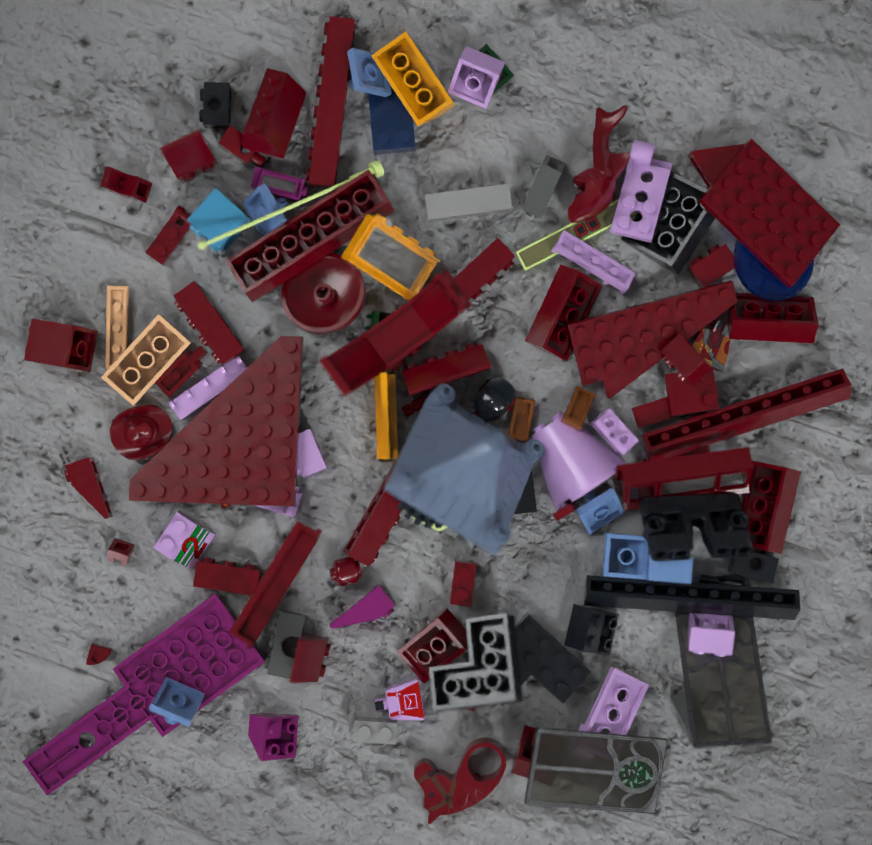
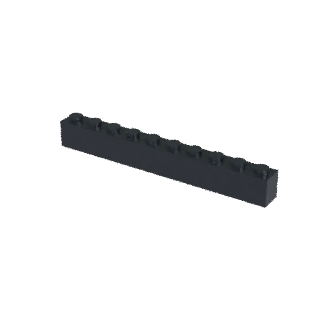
[584,575,800,620]

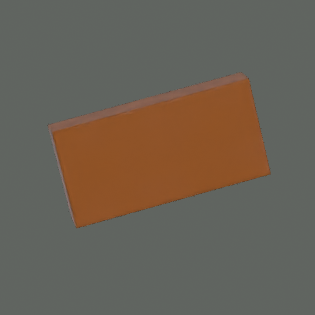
[561,386,596,431]
[508,397,536,442]

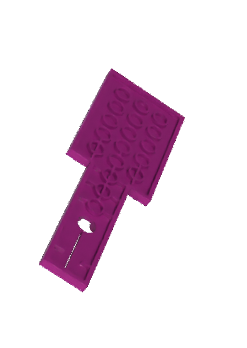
[22,593,266,796]

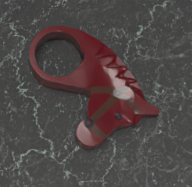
[414,737,506,824]

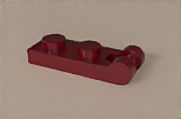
[145,205,192,266]

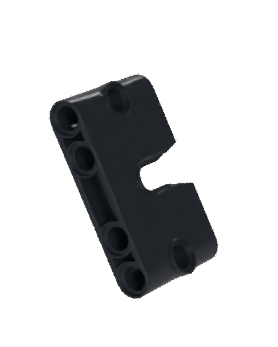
[639,493,754,561]

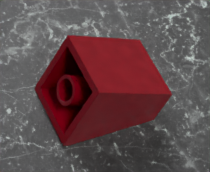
[24,319,98,372]

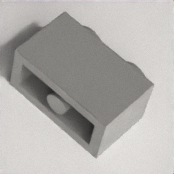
[353,716,398,745]

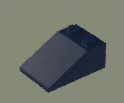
[368,89,416,155]

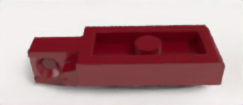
[155,346,207,397]

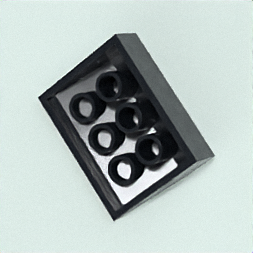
[621,172,715,275]

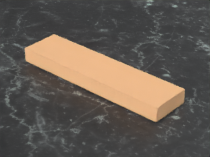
[105,286,129,370]

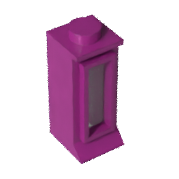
[250,166,309,202]

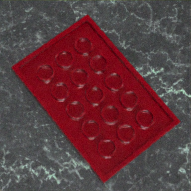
[698,138,840,288]

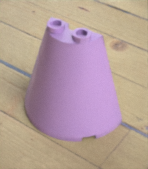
[531,411,626,510]

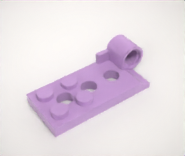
[610,140,672,243]
[567,667,649,762]

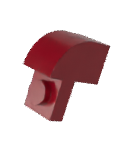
[100,166,153,203]

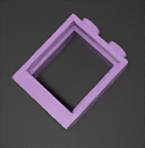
[590,409,639,455]

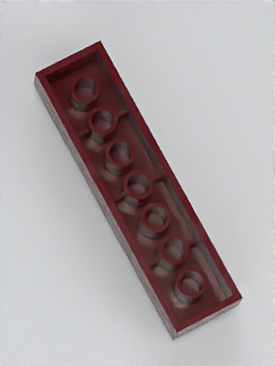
[225,169,395,302]

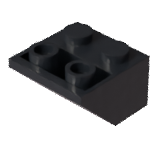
[564,604,619,655]

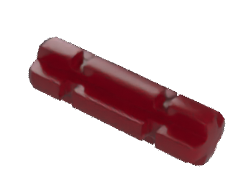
[402,391,429,417]

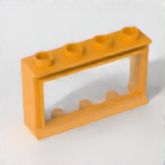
[341,214,440,301]

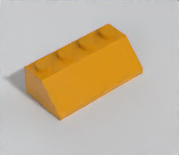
[371,31,455,127]

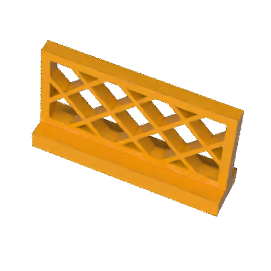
[375,373,398,459]

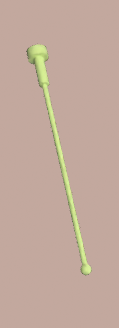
[198,160,384,250]

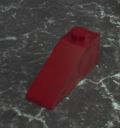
[64,457,113,519]

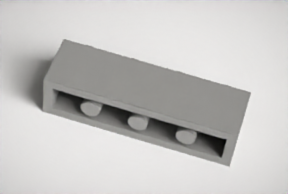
[425,181,512,223]

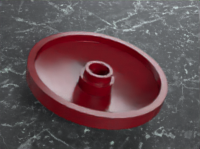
[281,253,366,335]

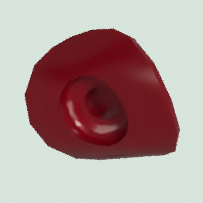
[110,404,173,460]

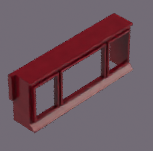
[616,447,754,511]
[228,521,322,649]

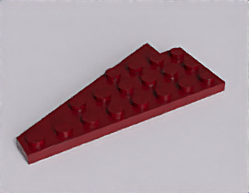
[567,280,737,399]

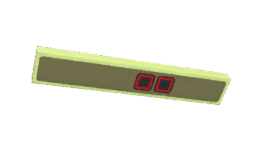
[515,199,637,271]

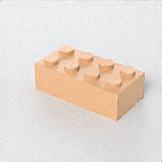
[101,313,191,405]

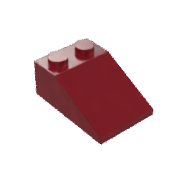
[160,129,218,182]
[397,608,468,683]
[289,633,331,683]

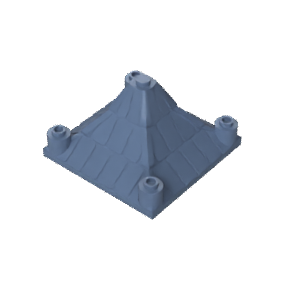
[384,384,545,556]

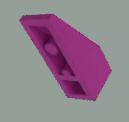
[329,584,395,629]

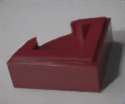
[86,643,113,665]

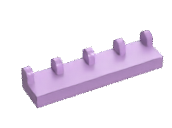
[551,230,636,295]
[168,355,248,420]

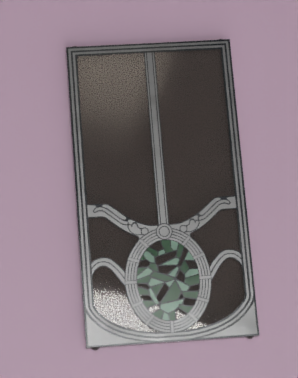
[675,613,772,749]
[524,727,668,814]

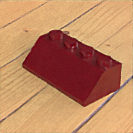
[243,68,307,159]
[525,264,602,362]
[727,293,819,343]
[402,342,491,396]
[742,461,801,554]

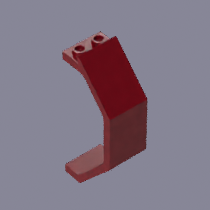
[319,270,472,397]

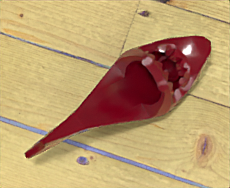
[568,105,630,223]

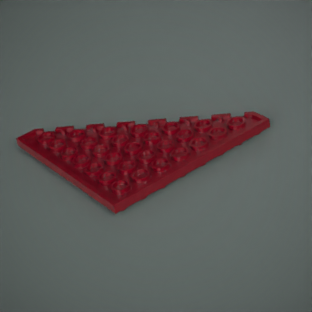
[129,336,304,507]

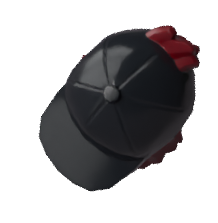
[473,377,516,422]

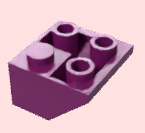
[248,713,298,761]

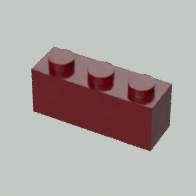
[193,557,262,595]

